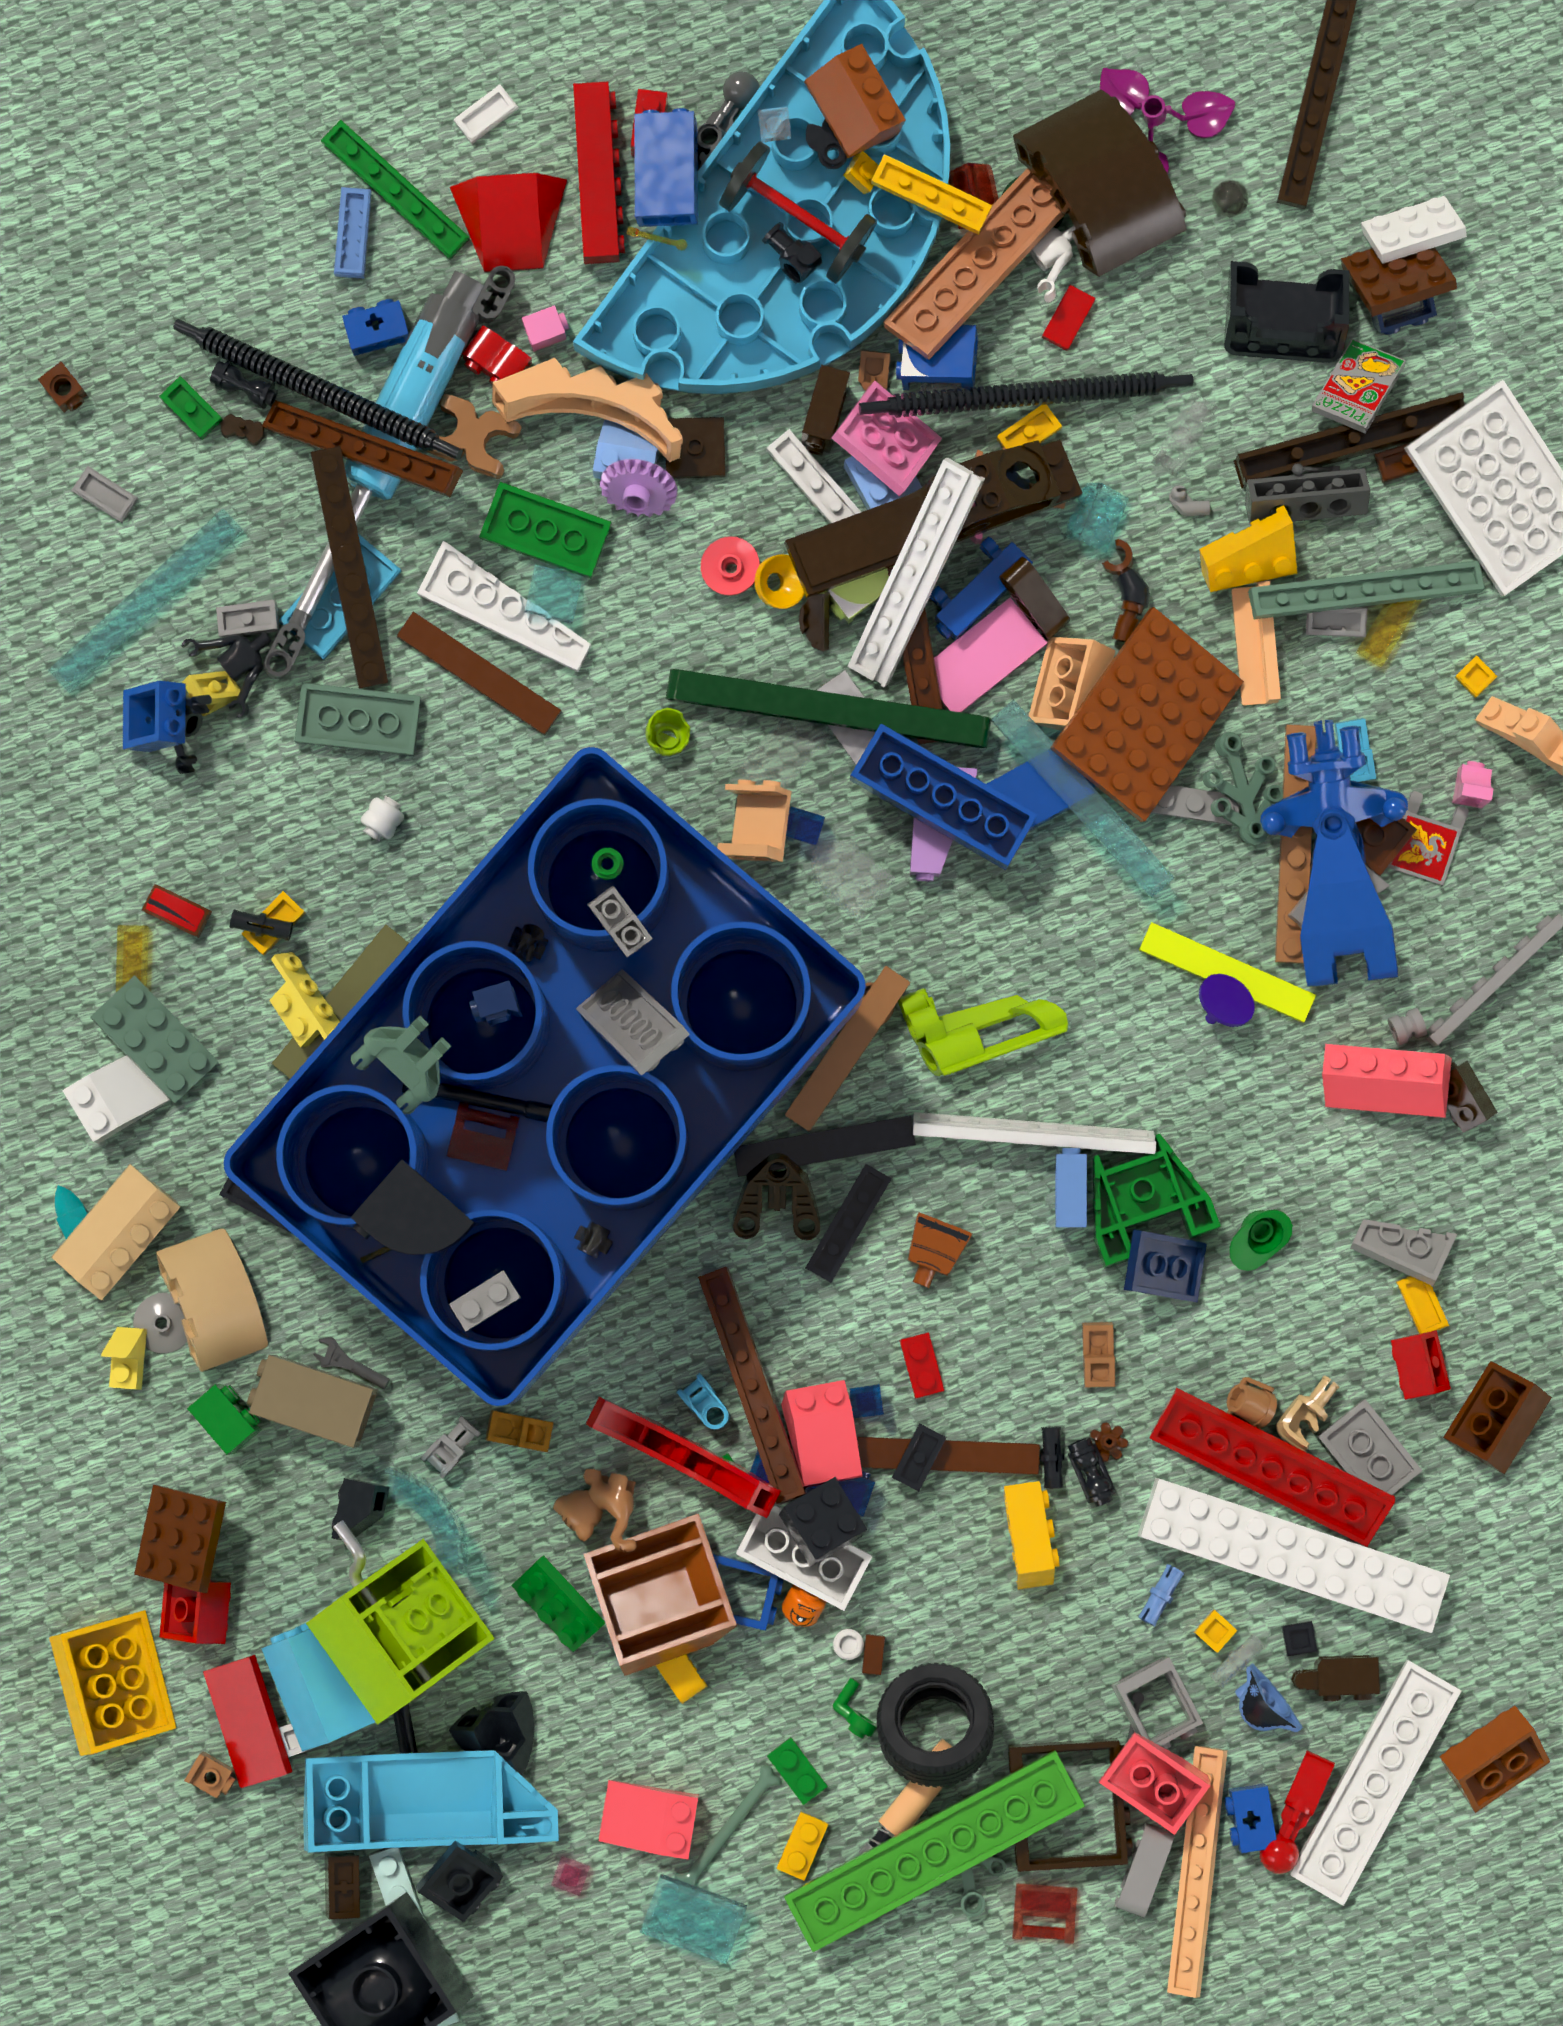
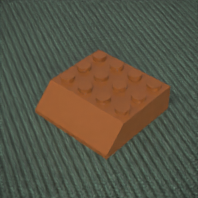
[583,1513,737,1676]

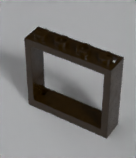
[1008,1738,1133,1872]

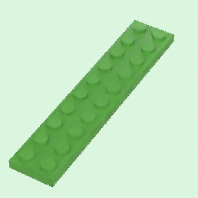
[784,1750,1085,1952]

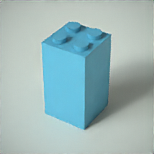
[261,1623,375,1752]

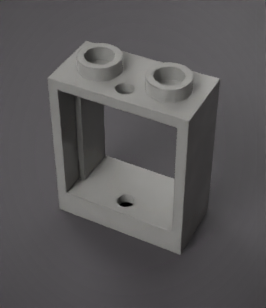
[1111,1657,1203,1749]

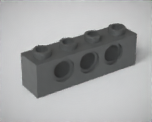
[1245,468,1370,526]

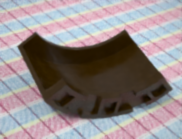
[1013,89,1187,277]

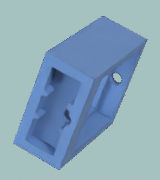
[1055,1148,1087,1228]

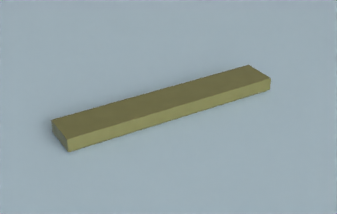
[271,924,409,1079]

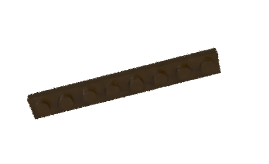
[1276,0,1357,210]
[310,446,388,689]

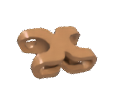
[426,394,522,479]

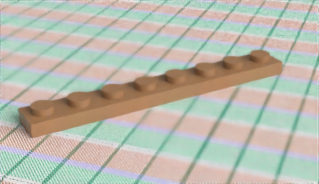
[1275,724,1316,964]

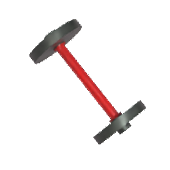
[719,141,877,284]

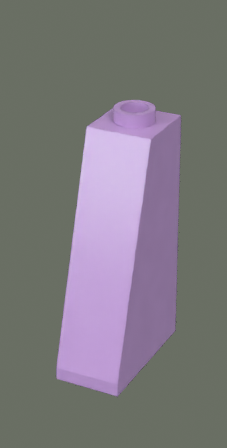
[910,767,977,882]

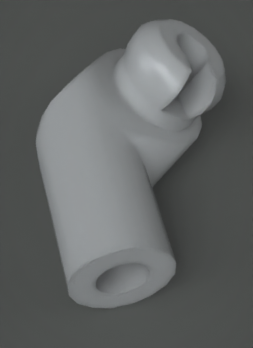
[1169,485,1210,516]

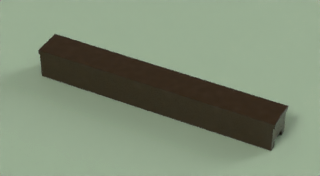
[1233,392,1465,489]

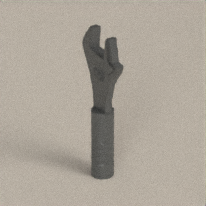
[313,1337,390,1389]

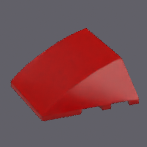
[450,173,567,272]

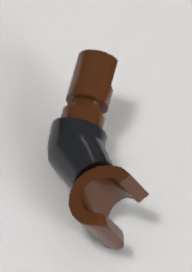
[1102,539,1150,642]

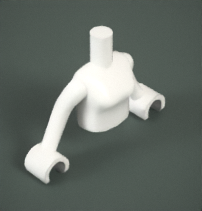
[1029,225,1076,302]

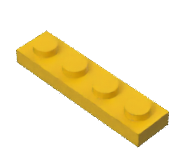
[871,154,992,235]

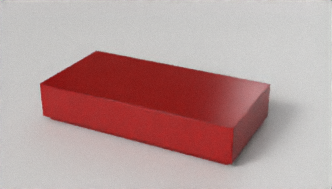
[1041,285,1096,351]

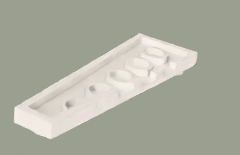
[417,541,591,672]

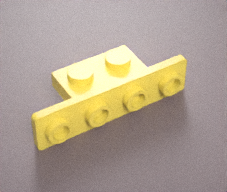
[269,952,340,1048]

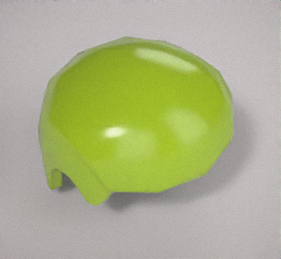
[645,707,690,757]

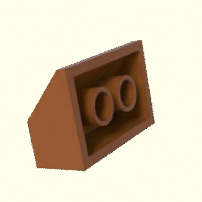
[804,44,906,158]
[1439,1705,1550,1813]

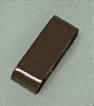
[999,556,1070,640]

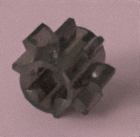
[508,924,548,962]
[574,1221,613,1259]

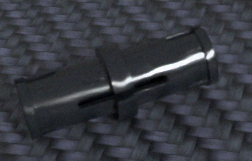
[230,909,293,941]
[1040,1426,1065,1489]

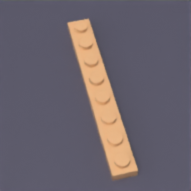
[1167,1746,1228,1998]

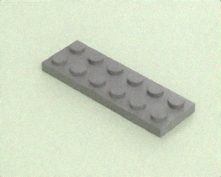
[576,969,690,1076]

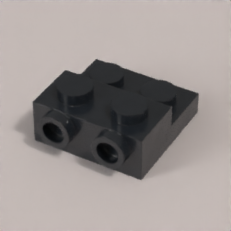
[416,1840,503,1922]

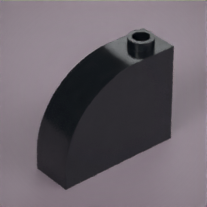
[350,1159,476,1255]

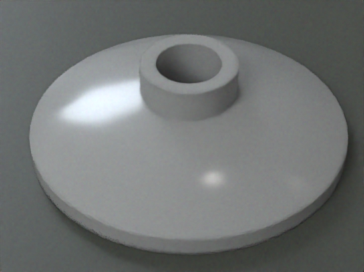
[133,1293,187,1353]

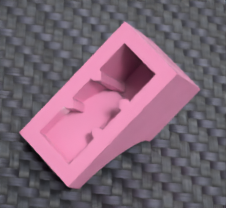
[1452,761,1494,808]

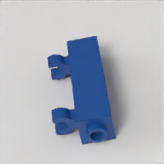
[929,536,1033,641]

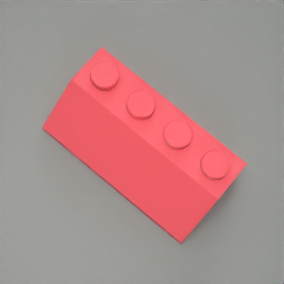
[1322,1044,1452,1118]

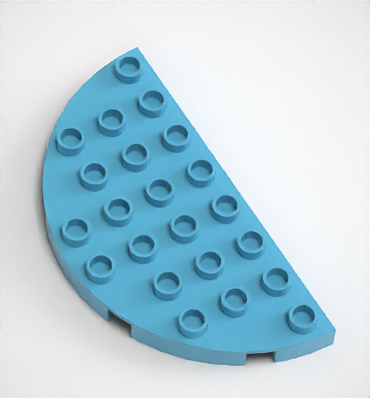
[573,0,950,394]

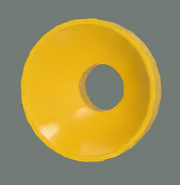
[755,554,805,609]

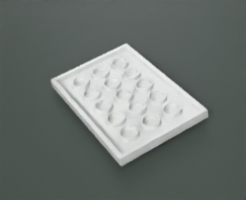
[1404,380,1563,596]

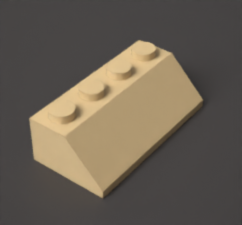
[51,1164,180,1301]

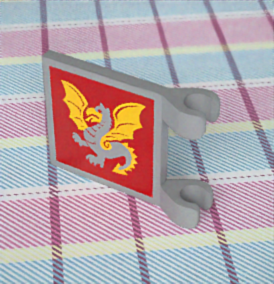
[1387,791,1469,886]

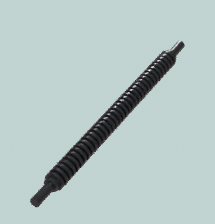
[173,319,463,460]
[858,371,1194,418]

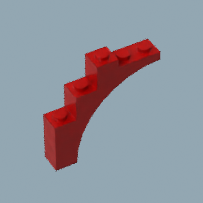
[585,1397,781,1518]

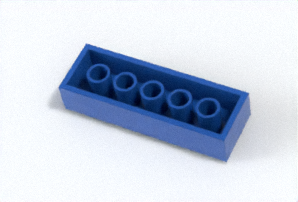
[850,724,1038,870]

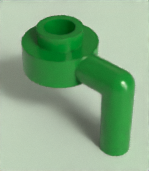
[833,1677,877,1739]

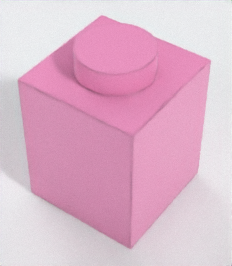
[522,305,569,352]

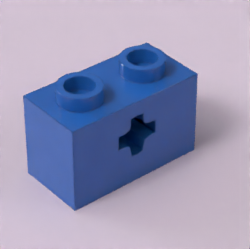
[342,299,409,356]
[1224,1784,1277,1853]

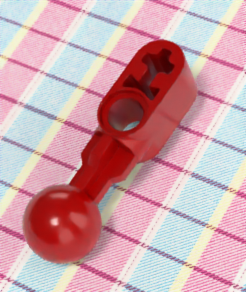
[1259,1750,1335,1874]

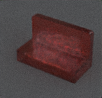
[948,162,998,230]

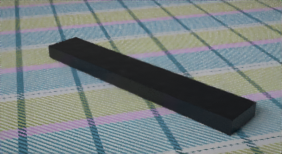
[734,1115,916,1177]

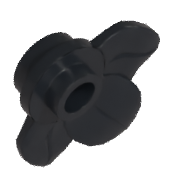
[806,119,847,169]

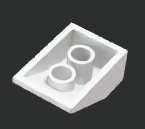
[62,1055,170,1144]

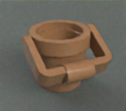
[1227,1377,1277,1429]

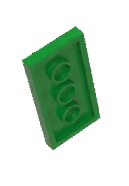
[479,482,612,579]

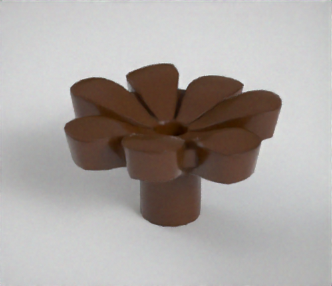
[1089,1422,1128,1462]

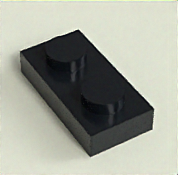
[892,1423,947,1492]

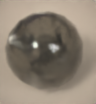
[1212,179,1249,218]

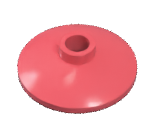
[701,537,760,596]

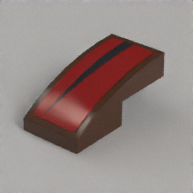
[141,884,212,938]

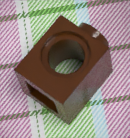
[38,361,87,413]

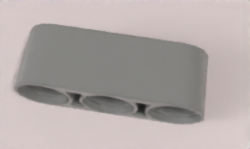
[1114,1823,1174,1918]

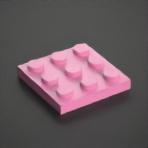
[831,381,942,496]

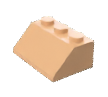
[1027,637,1116,731]

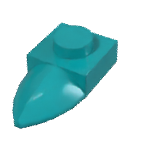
[55,1185,88,1239]

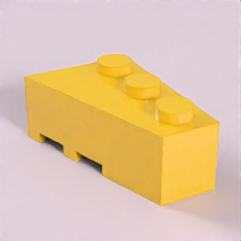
[1199,505,1297,592]
[1004,1481,1060,1590]

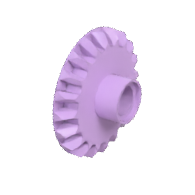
[600,459,677,518]

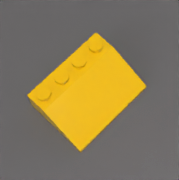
[49,1610,176,1756]

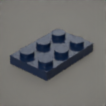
[1124,1229,1207,1303]

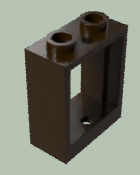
[801,364,850,455]

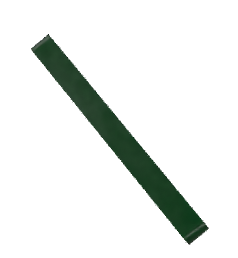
[665,669,992,748]

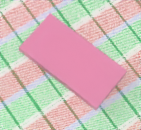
[934,597,1048,713]

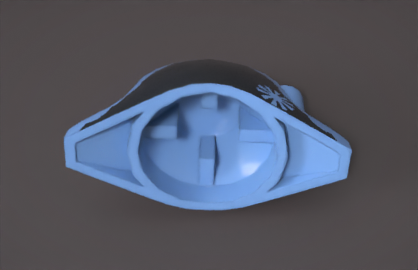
[1235,1663,1303,1732]

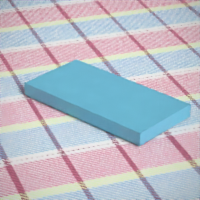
[279,534,401,660]

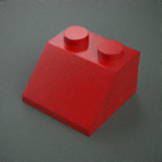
[159,1580,231,1644]

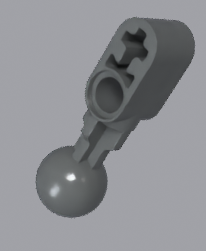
[697,71,760,171]

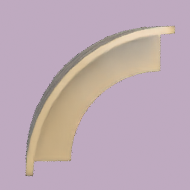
[156,1229,268,1372]

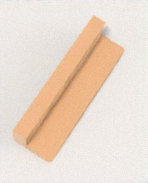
[1231,581,1281,706]

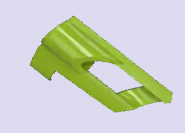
[898,988,1069,1076]

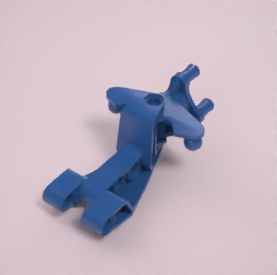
[1260,720,1408,987]

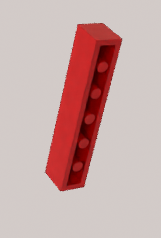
[573,81,625,264]

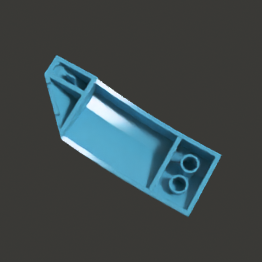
[303,1750,559,1853]

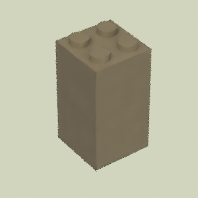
[247,1355,378,1448]

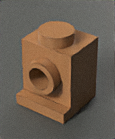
[184,1751,236,1798]

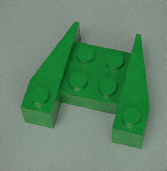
[1092,1134,1221,1269]

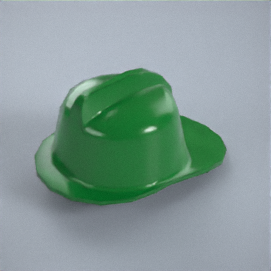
[1229,1209,1293,1271]

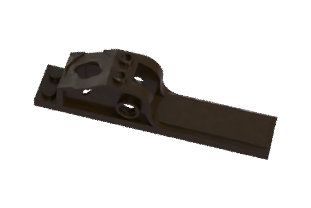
[784,439,1083,598]

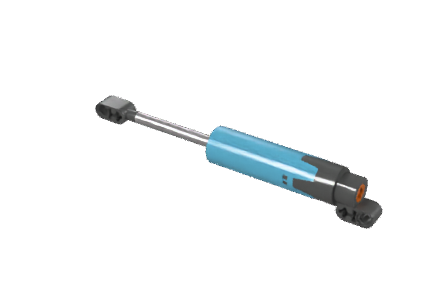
[263,266,515,679]

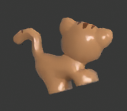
[553,1469,637,1552]

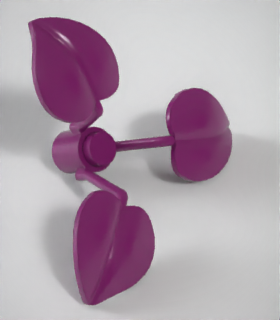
[1100,68,1235,174]

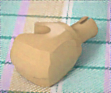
[1276,1376,1340,1452]

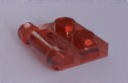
[447,1103,520,1171]
[1012,1883,1077,1944]

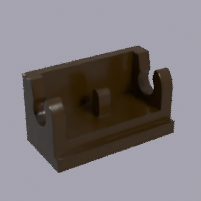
[325,1853,360,1920]

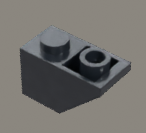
[331,1478,390,1540]

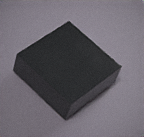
[1281,1621,1317,1657]

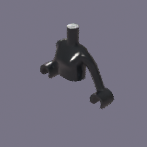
[181,632,272,718]
[174,692,212,774]

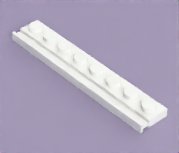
[847,458,985,687]
[913,1112,1156,1154]

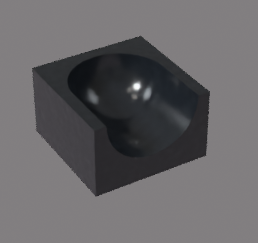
[288,1892,474,2026]

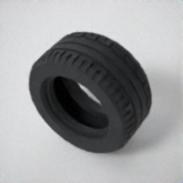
[876,1663,994,1788]

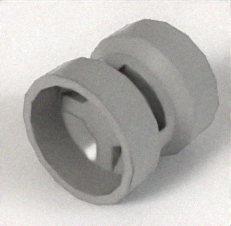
[1388,1008,1427,1046]

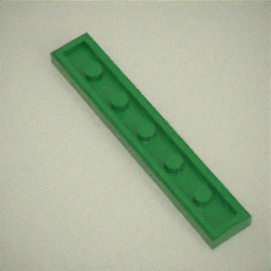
[321,120,470,260]

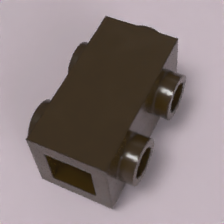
[1447,1061,1498,1133]

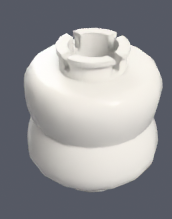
[360,796,404,841]

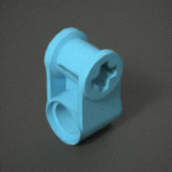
[676,1373,730,1430]

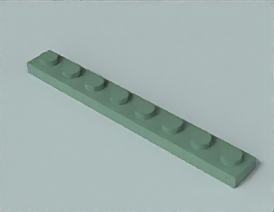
[1248,561,1485,620]

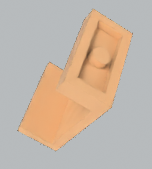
[717,779,792,862]

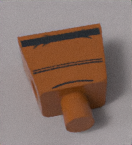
[907,1212,972,1288]

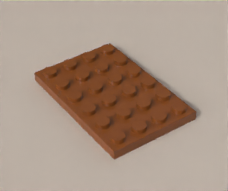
[1050,607,1244,822]

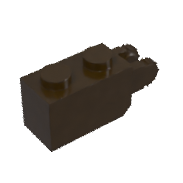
[1290,1655,1380,1701]

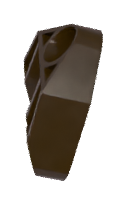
[733,1153,820,1241]

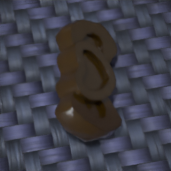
[220,414,264,446]

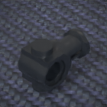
[762,222,822,284]

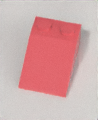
[781,1380,862,1488]
[1099,1732,1210,1835]
[599,1780,699,1859]

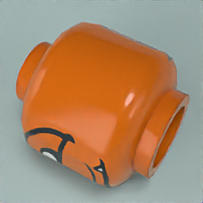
[782,1584,826,1627]

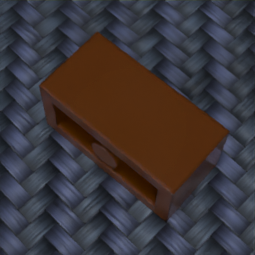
[862,1634,885,1675]

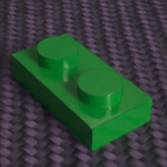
[159,376,223,440]
[767,1737,828,1805]

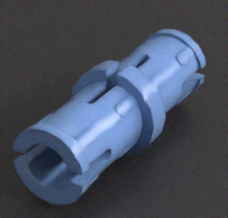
[1138,1564,1184,1627]

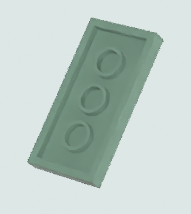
[295,682,421,756]
[90,975,219,1104]

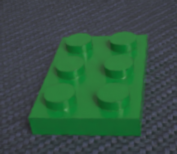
[511,1555,605,1652]

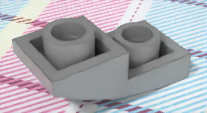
[587,886,653,957]

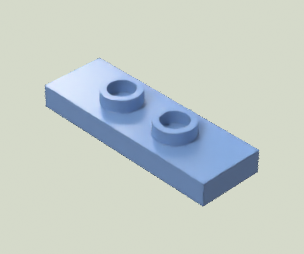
[334,187,372,279]

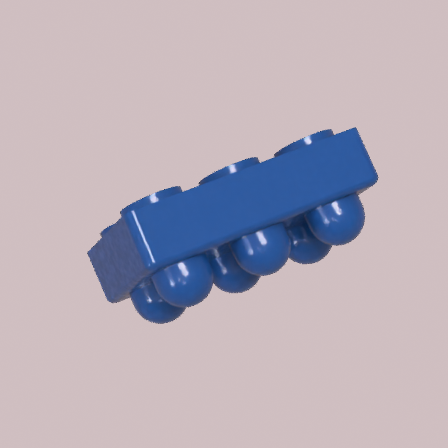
[224,747,866,1406]

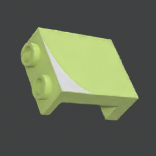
[824,566,894,624]

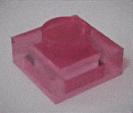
[551,1855,590,1896]

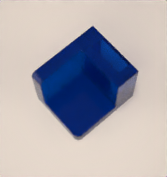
[786,806,825,845]
[849,1384,884,1418]

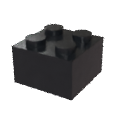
[779,1477,867,1567]

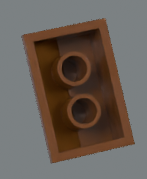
[1443,1361,1552,1475]

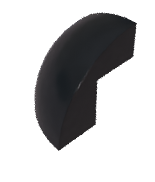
[449,1691,534,1776]

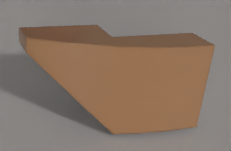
[858,350,890,391]

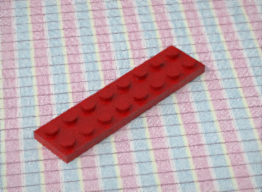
[1149,1387,1396,1547]

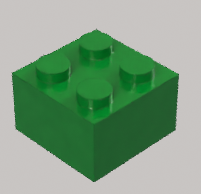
[187,1384,262,1455]

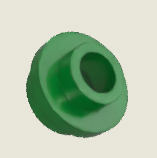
[592,848,624,880]

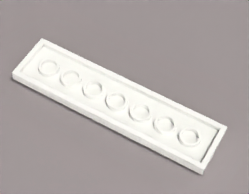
[1288,1660,1461,1906]

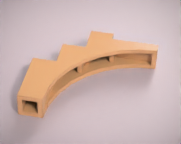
[492,358,683,462]
[1475,696,1563,776]

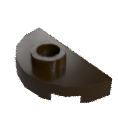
[799,592,830,652]

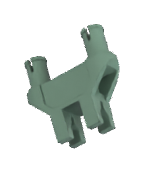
[351,1016,451,1114]

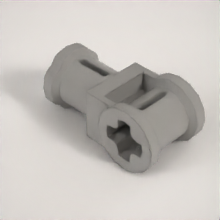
[420,1416,481,1479]

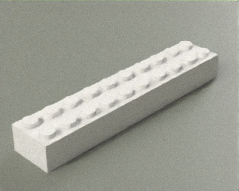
[1137,1478,1450,1633]

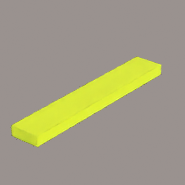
[1139,922,1316,1023]

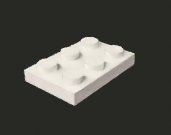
[1361,196,1467,264]

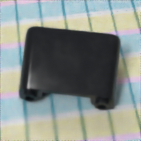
[1224,261,1349,363]

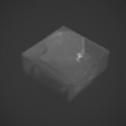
[758,107,791,142]

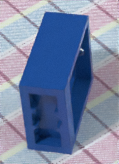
[123,681,186,752]
[713,1554,784,1631]

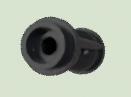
[210,361,278,410]
[1068,1437,1116,1507]

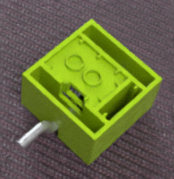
[306,1520,495,1725]

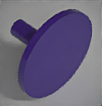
[1199,974,1255,1027]

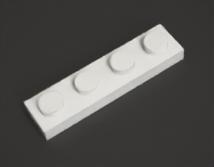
[767,429,861,524]

